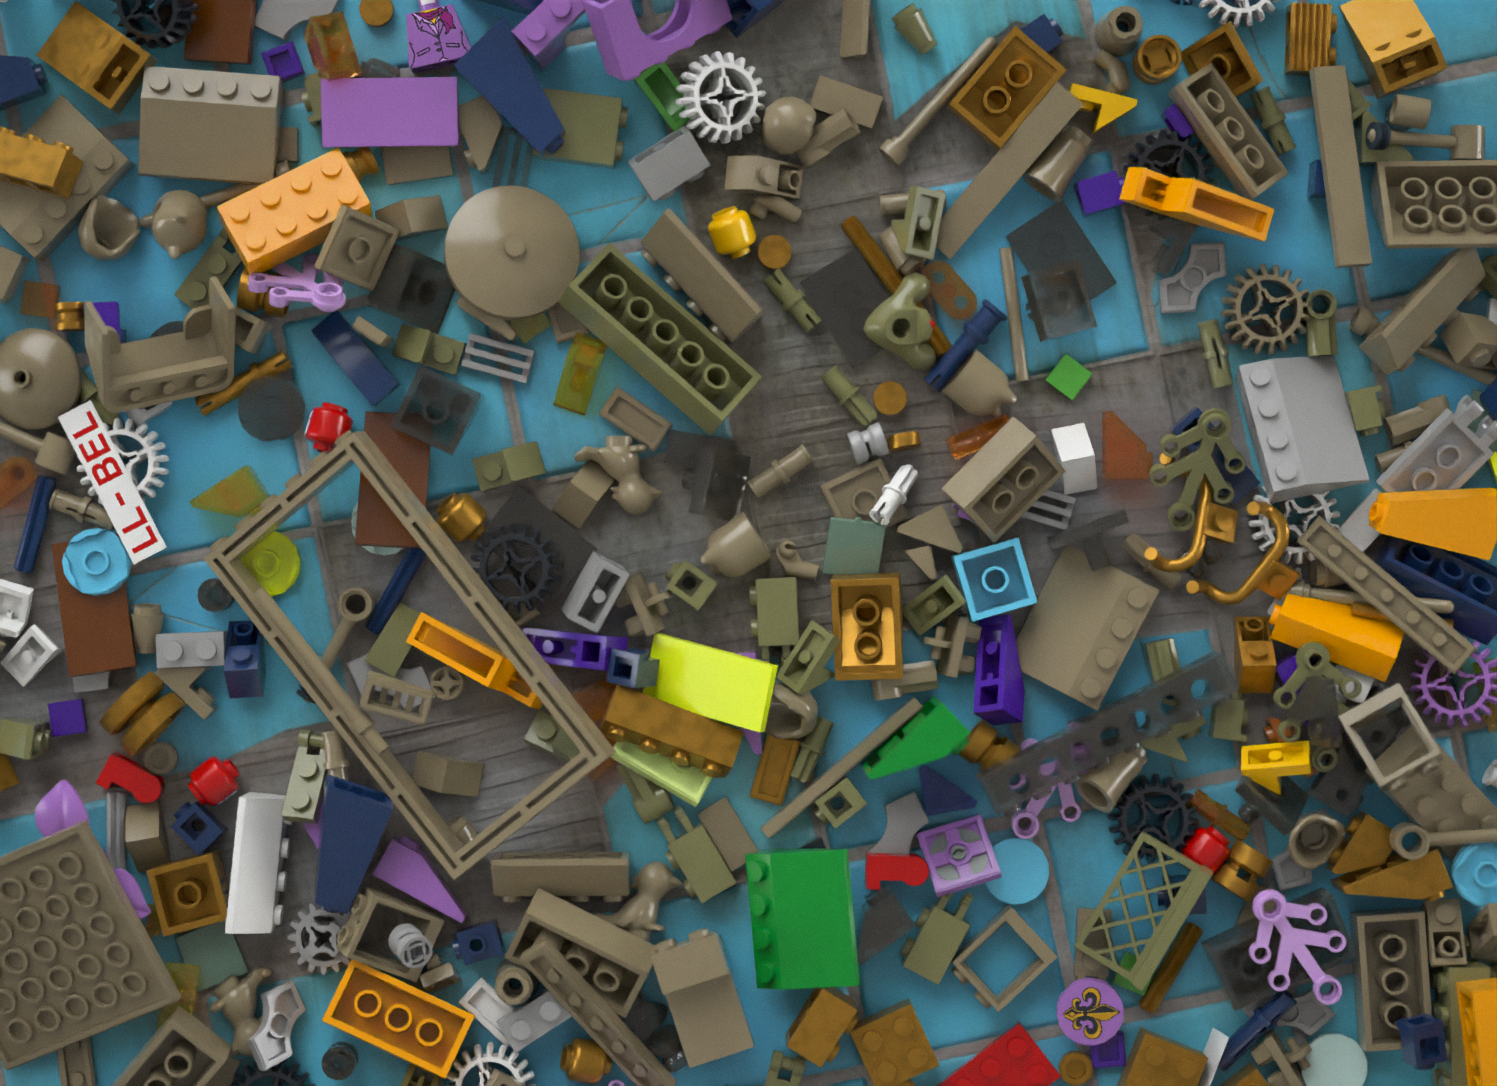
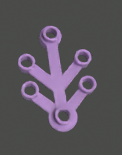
[248,254,346,312]
[1003,722,1095,839]
[1249,889,1346,1005]

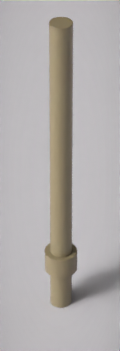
[253,587,389,755]

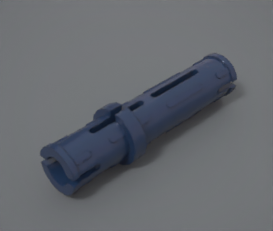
[1218,990,1297,1071]

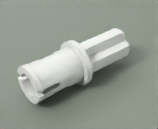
[869,464,918,525]

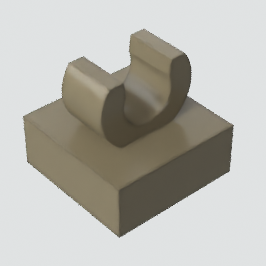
[419,952,462,994]

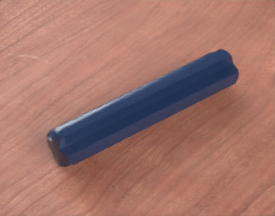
[14,475,57,574]
[366,549,426,635]

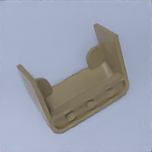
[84,276,235,413]

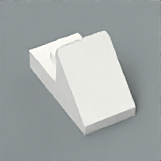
[1,624,62,687]

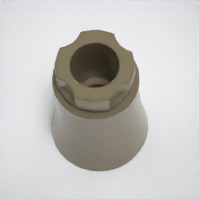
[1094,6,1143,57]
[1022,124,1093,202]
[1075,738,1148,813]
[494,959,541,1005]

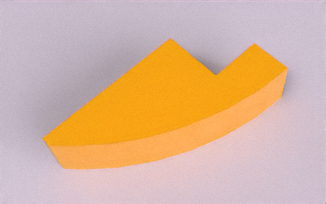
[1119,167,1274,242]
[406,612,543,710]

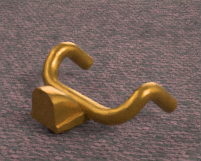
[1144,453,1238,573]
[1186,501,1300,605]

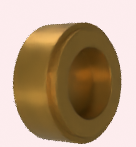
[359,0,394,28]
[758,235,791,270]
[873,381,907,415]
[886,431,922,452]
[1058,1050,1093,1086]

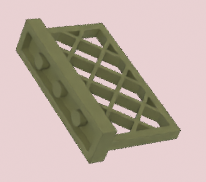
[1074,831,1214,991]

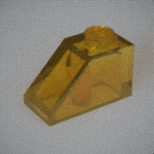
[553,332,608,416]
[189,465,270,518]

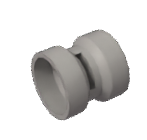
[847,422,889,464]
[388,923,433,969]

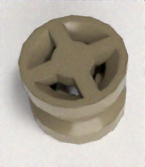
[430,666,466,700]

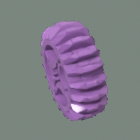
[1411,637,1497,727]

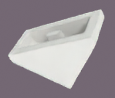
[1051,423,1097,495]

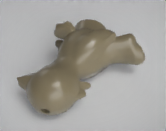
[574,436,663,515]
[594,861,683,941]
[209,966,272,1057]

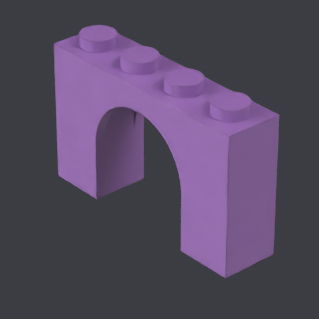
[512,0,586,70]
[583,0,733,81]

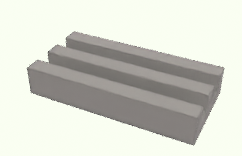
[461,333,535,384]
[1021,490,1076,531]

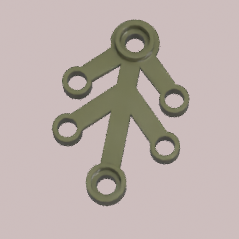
[1149,408,1246,532]
[1273,642,1363,772]

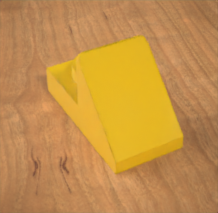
[1068,83,1138,134]
[1241,740,1311,795]

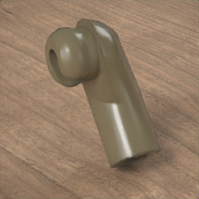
[776,540,819,581]

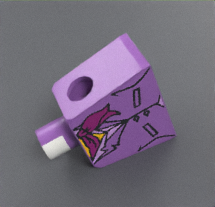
[406,0,471,74]

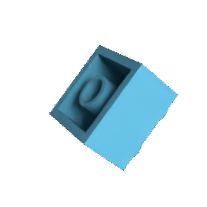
[951,538,1037,622]

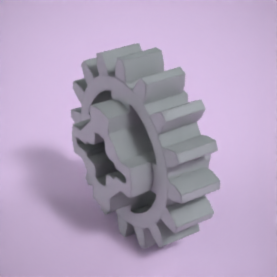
[288,902,362,975]

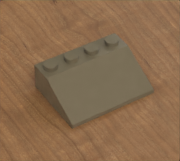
[138,66,285,185]
[0,94,136,261]
[1370,160,1497,249]
[641,208,762,344]
[1016,544,1160,710]

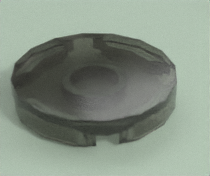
[238,375,305,442]

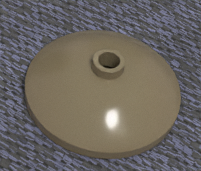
[0,328,82,429]

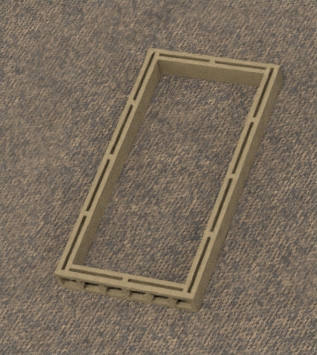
[204,430,616,880]

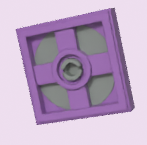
[916,814,1002,897]

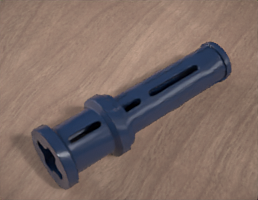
[924,299,1008,392]

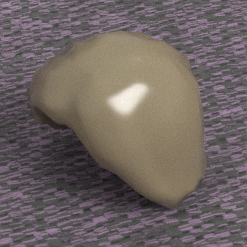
[760,96,816,155]
[78,194,141,261]
[765,682,818,739]
[1288,812,1345,870]

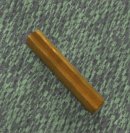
[1139,922,1203,1014]

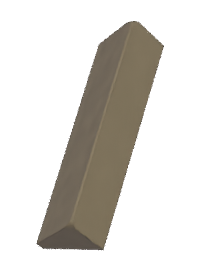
[840,0,870,60]

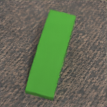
[633,62,690,131]

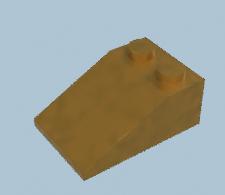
[947,26,1067,151]
[831,572,903,681]
[1330,846,1453,902]

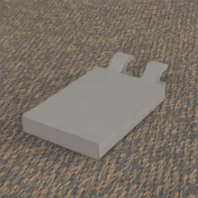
[1375,395,1497,493]

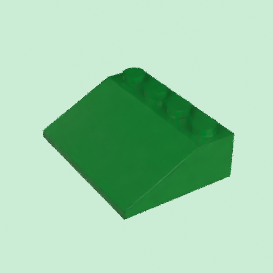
[861,696,971,780]
[745,849,860,990]

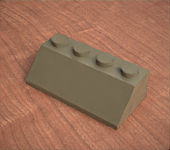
[1168,63,1289,200]
[1359,248,1486,375]
[491,852,630,902]

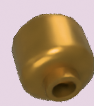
[436,492,487,542]
[560,1038,612,1084]

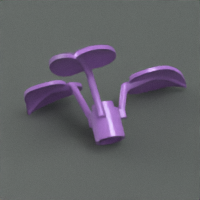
[35,780,151,919]

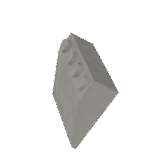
[1235,355,1369,504]

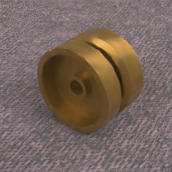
[99,671,186,757]

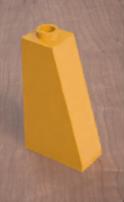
[1368,487,1497,561]
[1268,594,1405,682]

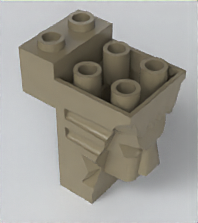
[650,928,754,1068]

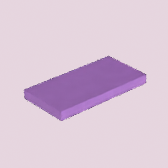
[321,77,459,148]

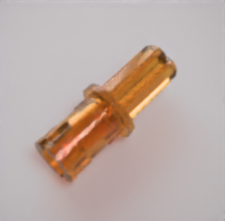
[1186,788,1251,841]

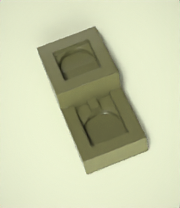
[365,602,420,677]

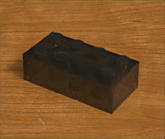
[1201,887,1358,1011]

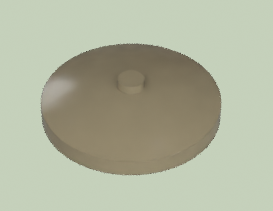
[444,185,580,320]

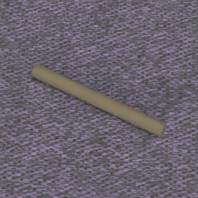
[999,247,1029,382]

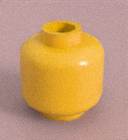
[708,206,757,259]

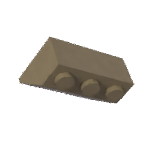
[941,416,1066,543]

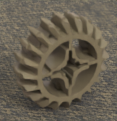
[1220,264,1313,355]

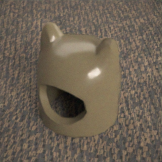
[152,190,208,259]
[943,349,1016,418]
[701,511,773,578]

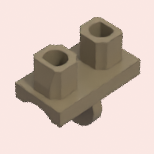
[615,573,672,637]
[923,614,982,678]
[1251,1029,1312,1086]

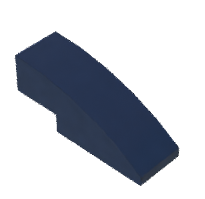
[311,310,401,407]

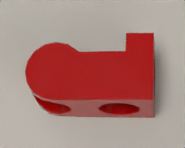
[95,751,166,803]
[865,852,929,890]

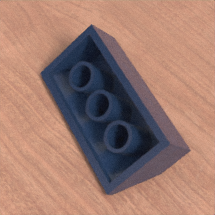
[1374,535,1497,646]

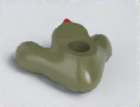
[863,273,936,371]

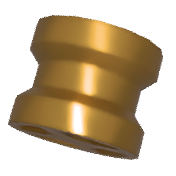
[342,147,380,183]
[53,302,85,332]

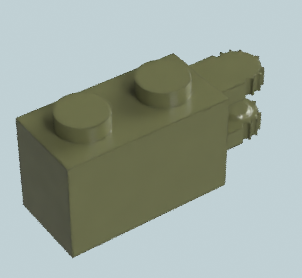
[749,577,799,667]
[656,805,737,903]
[899,892,974,985]

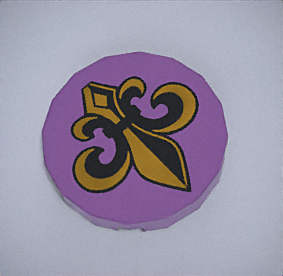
[1056,977,1124,1046]

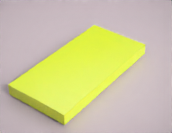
[643,633,778,732]

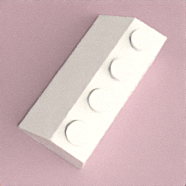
[225,792,292,934]

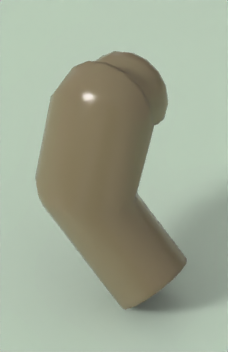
[1093,48,1130,95]
[749,195,802,224]

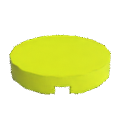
[241,531,301,597]

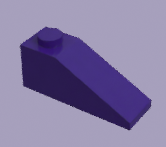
[973,614,1025,726]
[521,627,628,671]

